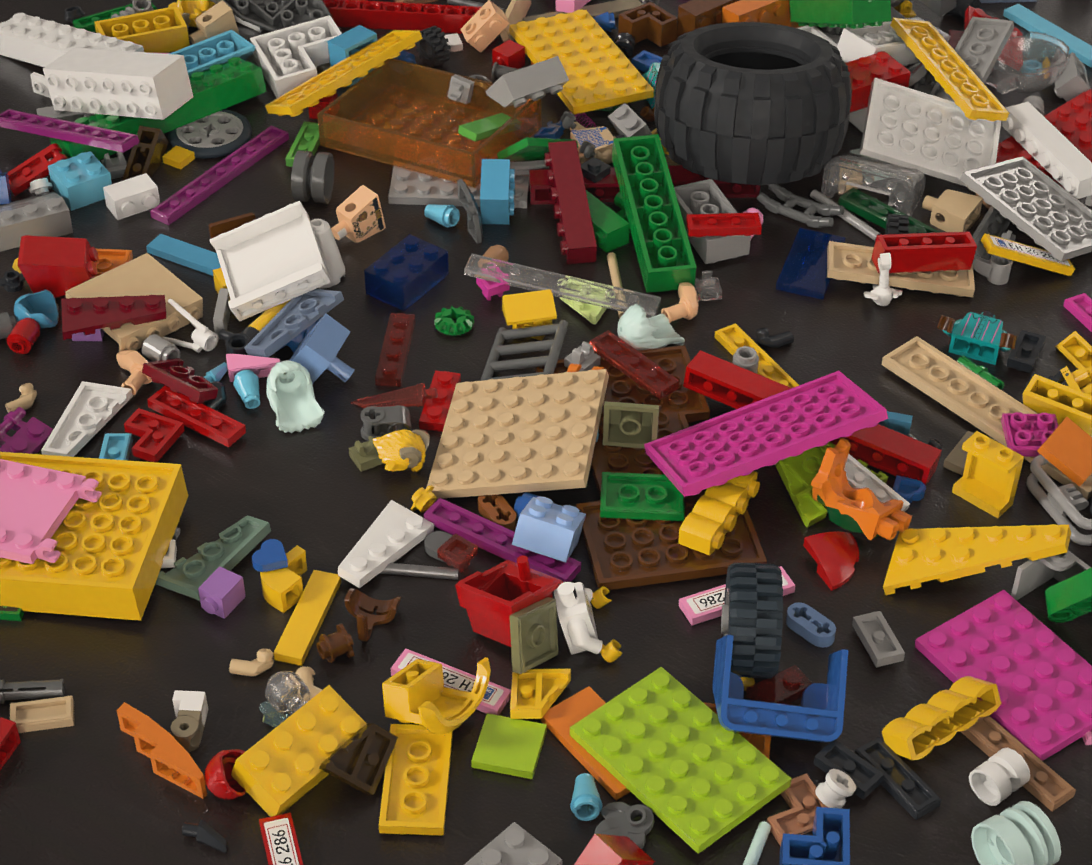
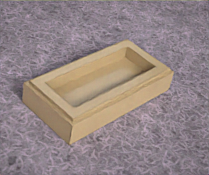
[10,696,74,733]

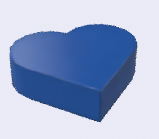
[893,475,926,503]
[252,539,288,572]

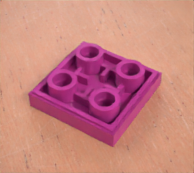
[1001,412,1059,457]

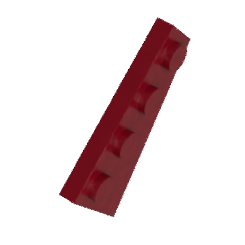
[61,295,167,340]

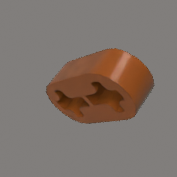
[478,494,516,531]

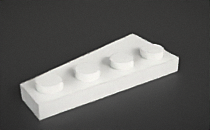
[41,381,133,457]
[338,500,434,588]

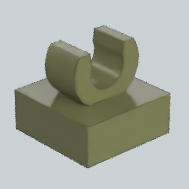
[349,436,383,472]

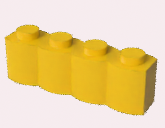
[678,471,760,555]
[882,676,1001,760]

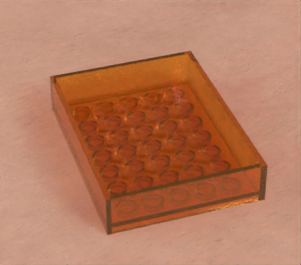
[317,58,542,188]

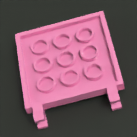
[0,459,102,564]

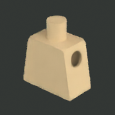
[189,0,240,44]
[922,189,983,232]

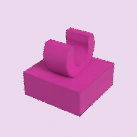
[476,269,510,301]

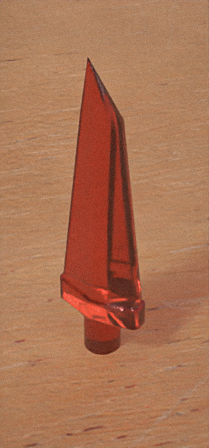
[350,383,438,408]

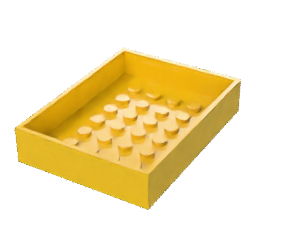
[0,452,188,621]

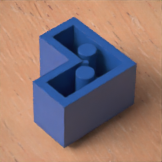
[779,807,850,865]

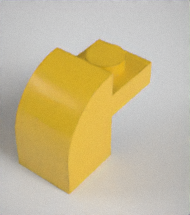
[260,546,307,613]

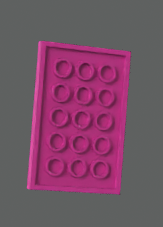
[915,590,1092,761]

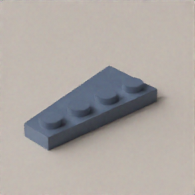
[244,289,344,357]

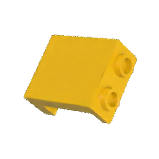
[952,431,1024,518]

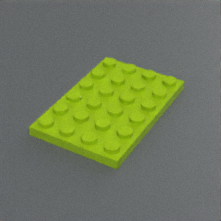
[570,667,791,854]

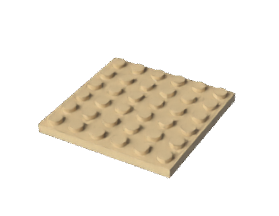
[426,369,609,499]

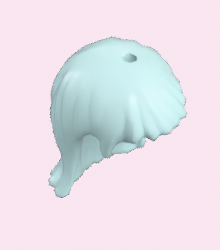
[617,304,685,351]
[266,360,325,433]

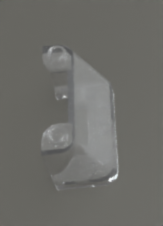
[821,153,926,217]

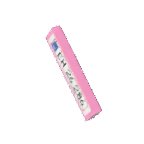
[679,566,795,625]
[391,648,511,715]

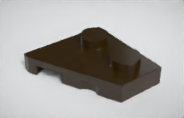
[319,723,398,795]

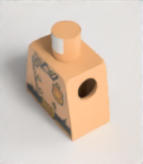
[331,185,386,243]

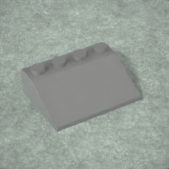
[0,192,73,252]

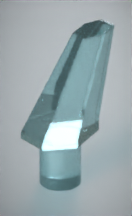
[259,701,289,728]

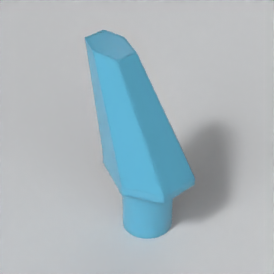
[204,362,228,383]

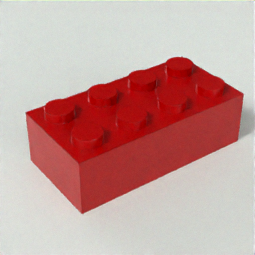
[846,51,911,113]

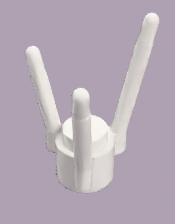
[162,299,219,353]

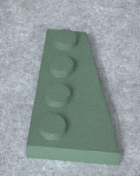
[156,515,271,601]

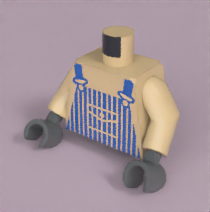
[560,111,625,164]

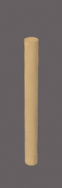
[607,252,627,318]

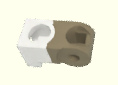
[171,690,208,752]

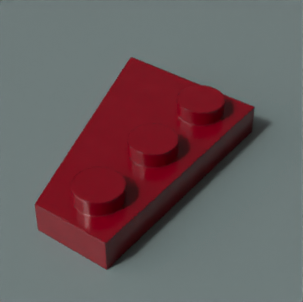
[142,358,218,403]

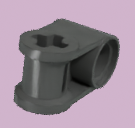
[360,405,412,441]

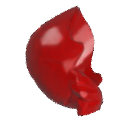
[204,749,246,800]

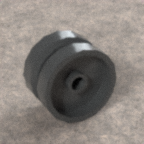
[291,150,335,204]

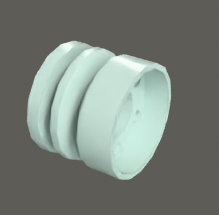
[971,801,1061,865]

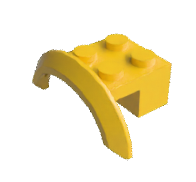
[382,657,491,735]

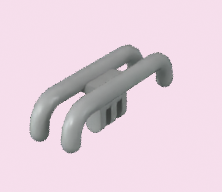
[1027,455,1092,546]

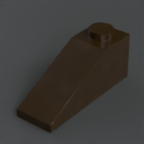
[122,126,169,181]

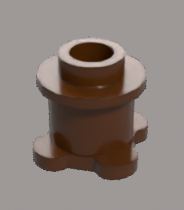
[317,623,354,663]

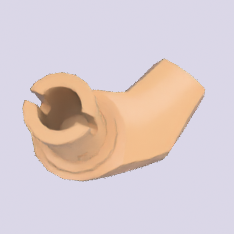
[661,282,699,323]
[116,350,152,395]

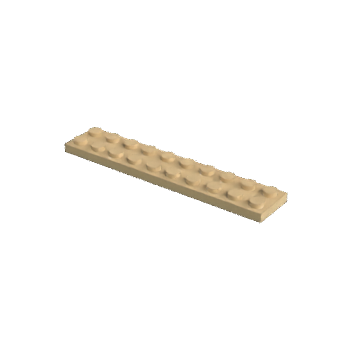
[882,336,1092,500]

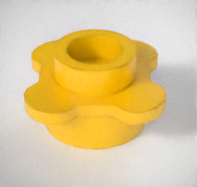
[410,485,437,513]

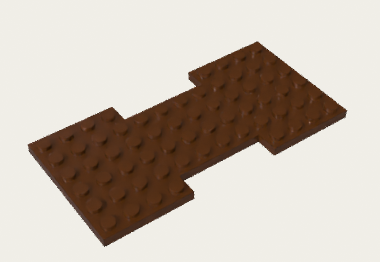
[535,345,767,590]

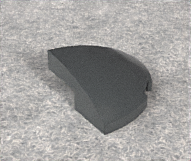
[457,179,483,244]

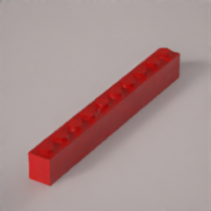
[683,350,942,486]

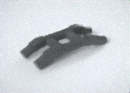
[757,184,844,228]

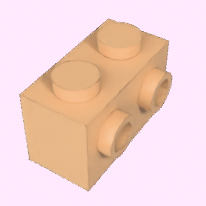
[461,0,510,53]

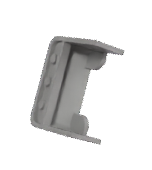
[1011,550,1091,600]

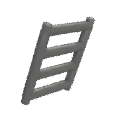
[480,320,568,381]

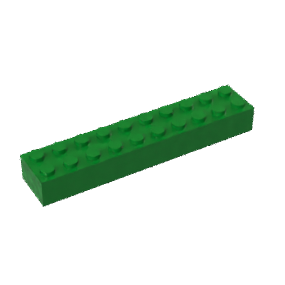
[49,57,266,160]

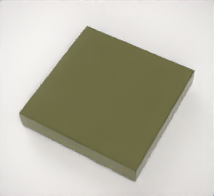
[510,597,558,674]

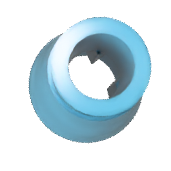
[424,204,460,228]
[233,370,260,409]
[570,773,602,821]

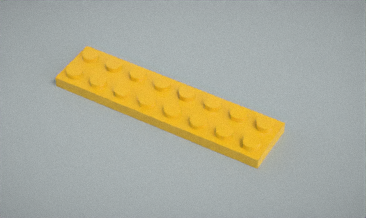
[890,18,1009,122]
[265,30,423,117]

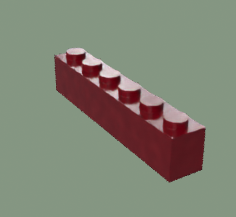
[544,140,597,264]

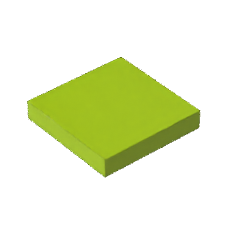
[471,713,547,779]

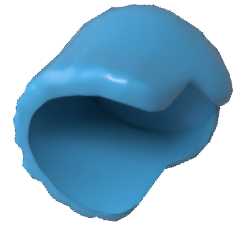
[14,290,59,329]

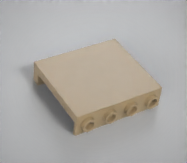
[65,253,203,352]

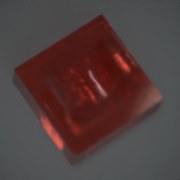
[437,533,478,573]

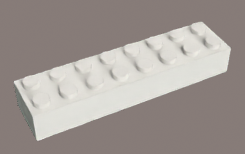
[0,13,144,67]

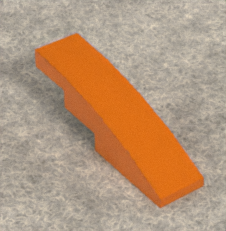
[117,702,207,799]

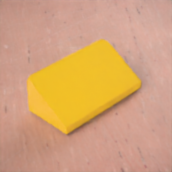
[502,289,557,325]
[1055,331,1092,369]

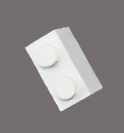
[103,173,160,220]

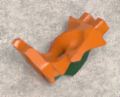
[811,438,912,540]

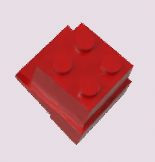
[455,555,563,647]

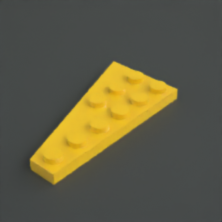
[883,524,1071,595]

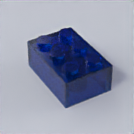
[364,234,449,311]

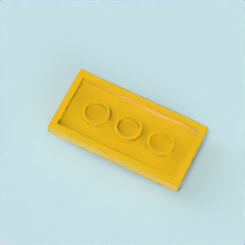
[379,724,453,835]

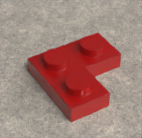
[124,408,185,463]

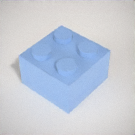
[512,496,586,562]

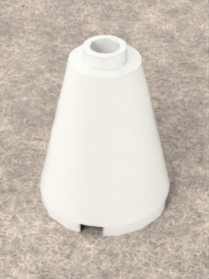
[311,219,345,289]

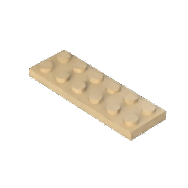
[827,241,975,297]

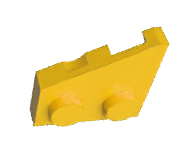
[510,669,571,719]

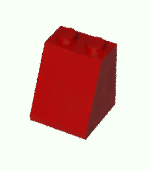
[17,235,99,298]

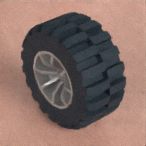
[721,562,783,679]

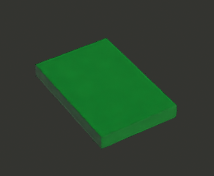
[497,137,579,162]
[600,472,684,521]

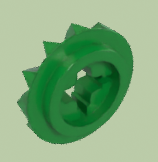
[434,306,474,335]

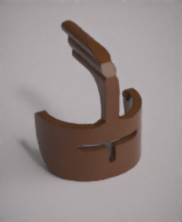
[344,588,402,642]

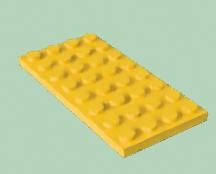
[509,10,654,115]

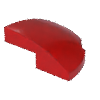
[803,531,859,591]

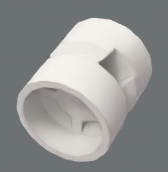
[969,748,1030,806]

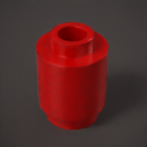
[7,318,40,354]

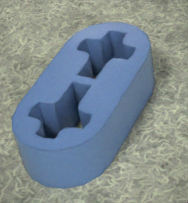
[786,602,836,648]

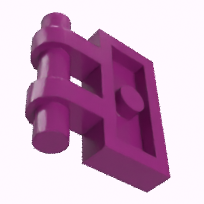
[0,407,53,454]

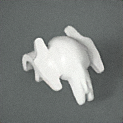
[864,253,902,306]

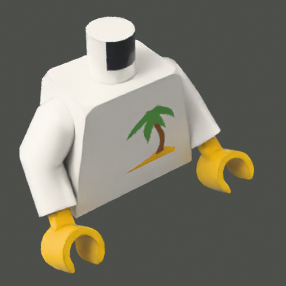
[554,582,623,663]

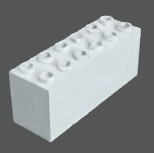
[43,47,193,120]

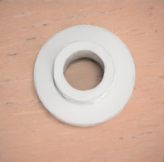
[29,178,53,196]

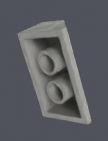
[485,56,569,108]

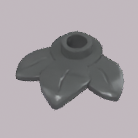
[594,802,654,849]

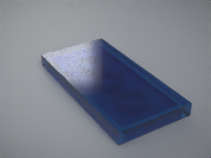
[776,228,846,299]

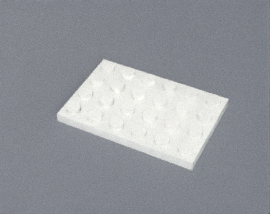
[859,78,1001,187]

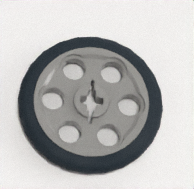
[168,109,252,158]

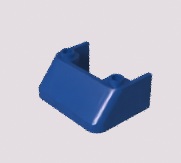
[712,635,848,742]

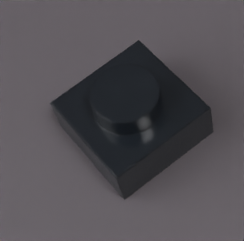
[581,157,611,183]

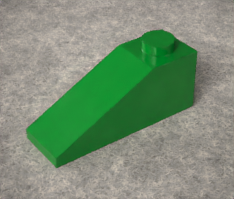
[586,190,630,253]

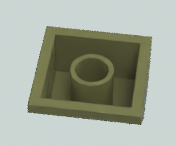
[603,401,660,448]

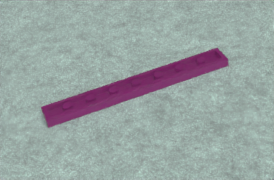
[0,109,139,153]
[150,125,289,226]

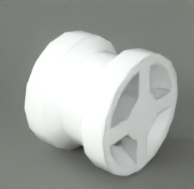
[815,769,856,809]

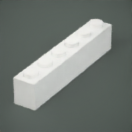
[1002,102,1092,199]

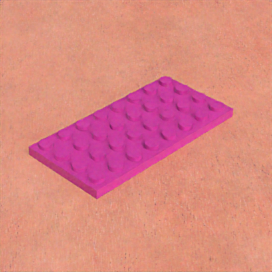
[644,371,888,497]

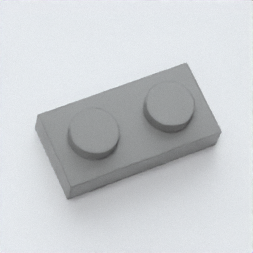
[852,611,905,667]

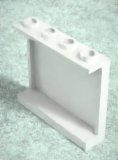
[209,201,331,322]

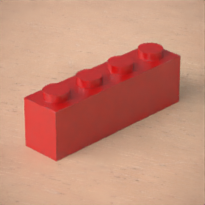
[871,231,977,273]

